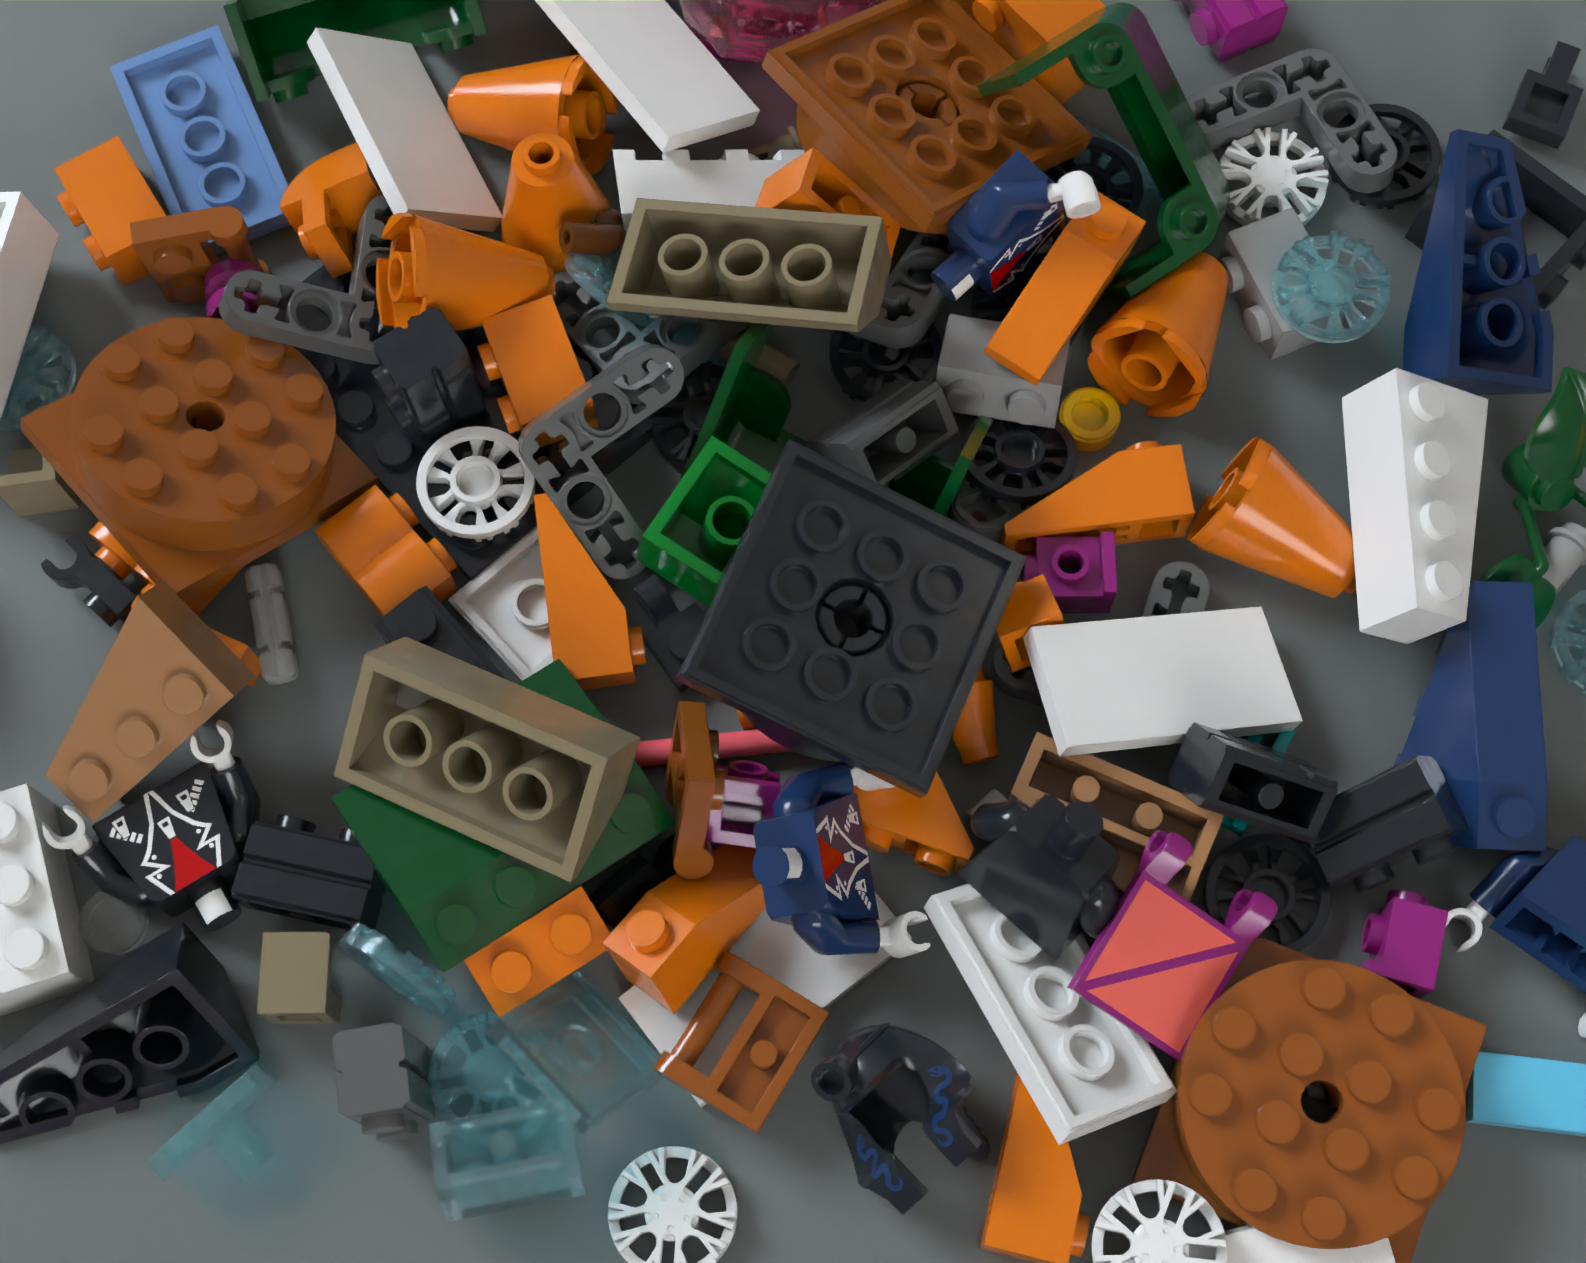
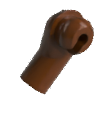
[559,209,627,256]

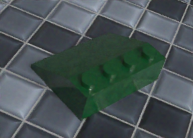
[330,659,675,973]

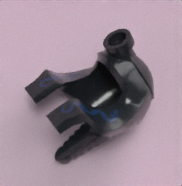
[811,1023,990,1215]

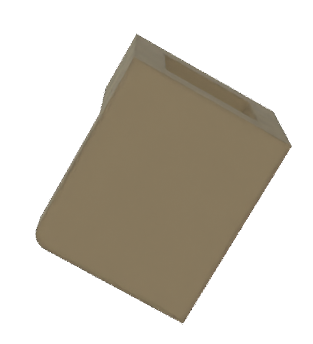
[0,448,81,517]
[257,932,342,1024]

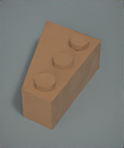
[45,580,255,823]
[1009,732,1224,901]

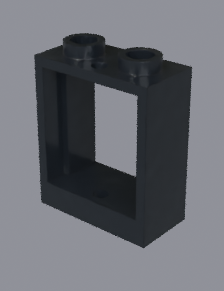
[1405,129,1586,311]

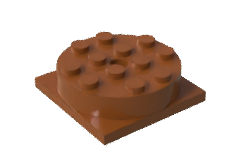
[762,0,1093,236]
[20,317,382,601]
[1131,936,1487,1263]

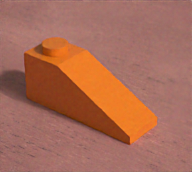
[983,191,1146,386]
[1000,441,1195,555]
[534,493,647,690]
[603,844,766,1014]
[979,1072,1090,1263]

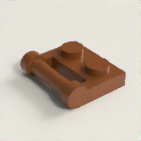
[130,206,272,303]
[665,701,725,879]
[652,951,829,1135]

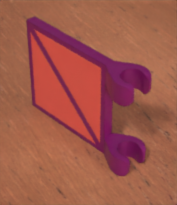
[1067,830,1278,1061]

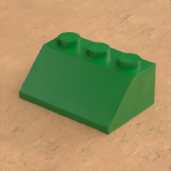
[636,436,771,607]

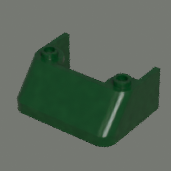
[223,0,487,103]
[977,3,1230,299]
[682,323,993,517]

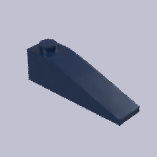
[1403,129,1554,395]
[1393,581,1548,851]

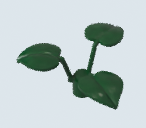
[1478,367,1586,629]

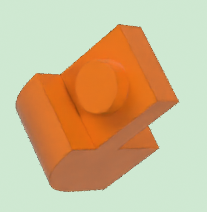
[280,142,390,279]

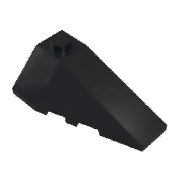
[0,922,260,1144]

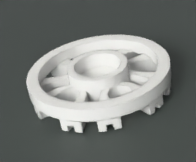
[1219,127,1329,226]
[416,426,536,542]
[608,1146,738,1263]
[1091,1179,1228,1263]

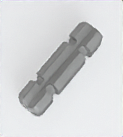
[244,563,299,685]

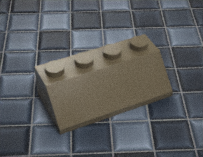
[606,198,891,332]
[334,636,641,882]

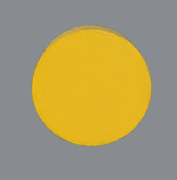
[1057,387,1121,452]

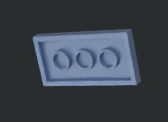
[109,25,291,255]

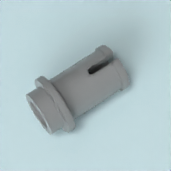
[1533,522,1586,599]

